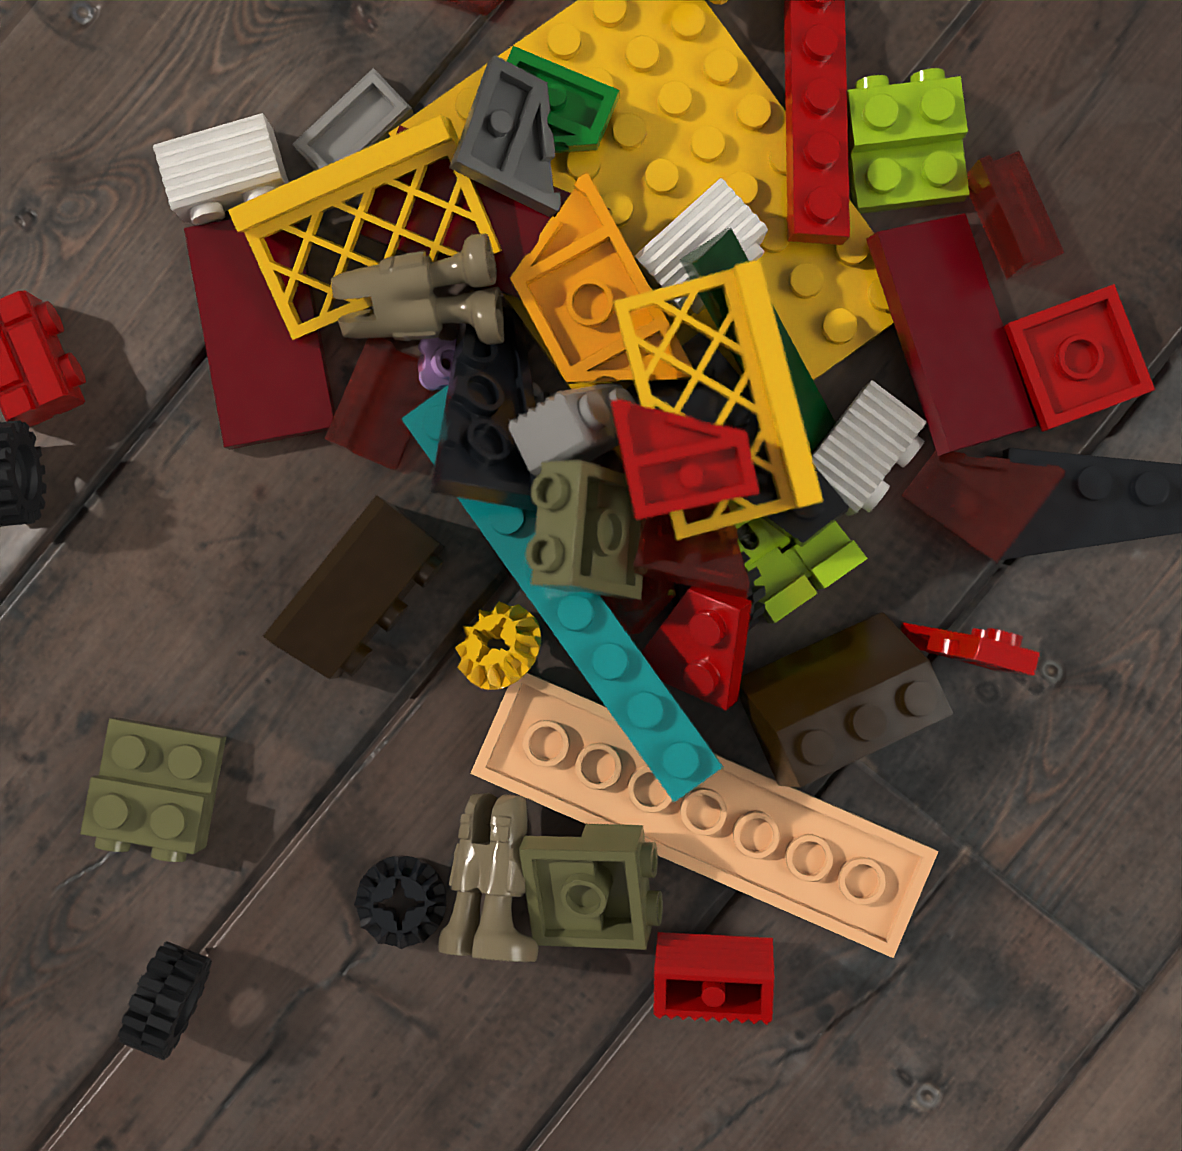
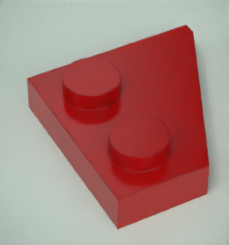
[641,581,752,710]

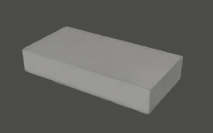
[292,68,414,171]

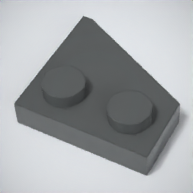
[449,55,561,217]

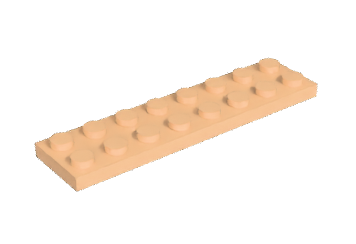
[470,672,938,958]

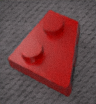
[610,399,759,520]
[900,622,1040,676]

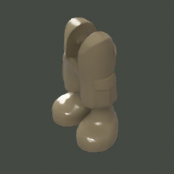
[331,233,504,345]
[438,793,538,962]

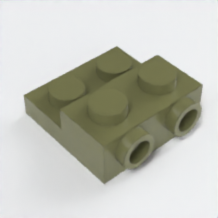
[526,460,648,599]
[80,717,226,862]
[519,824,663,950]

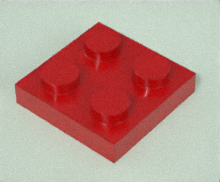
[1004,284,1155,432]

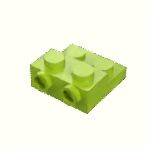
[847,68,970,214]

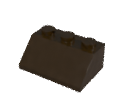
[263,495,445,679]
[739,612,953,787]

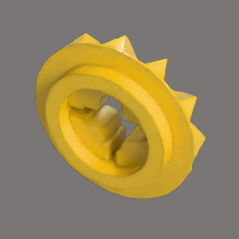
[455,601,541,690]

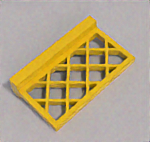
[228,115,502,340]
[613,259,823,540]

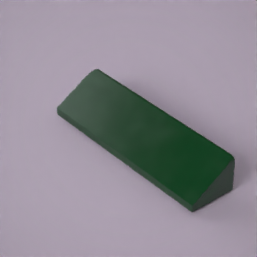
[680,227,836,453]

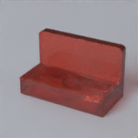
[967,151,1065,280]
[325,338,431,470]

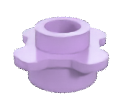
[418,338,457,391]

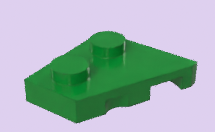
[507,46,620,153]

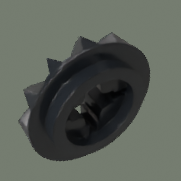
[354,855,447,949]

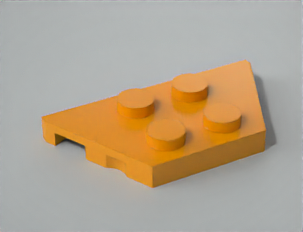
[510,172,694,384]

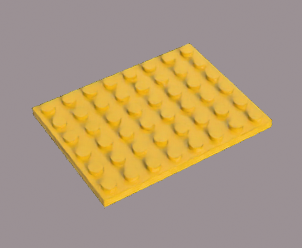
[388,0,894,465]

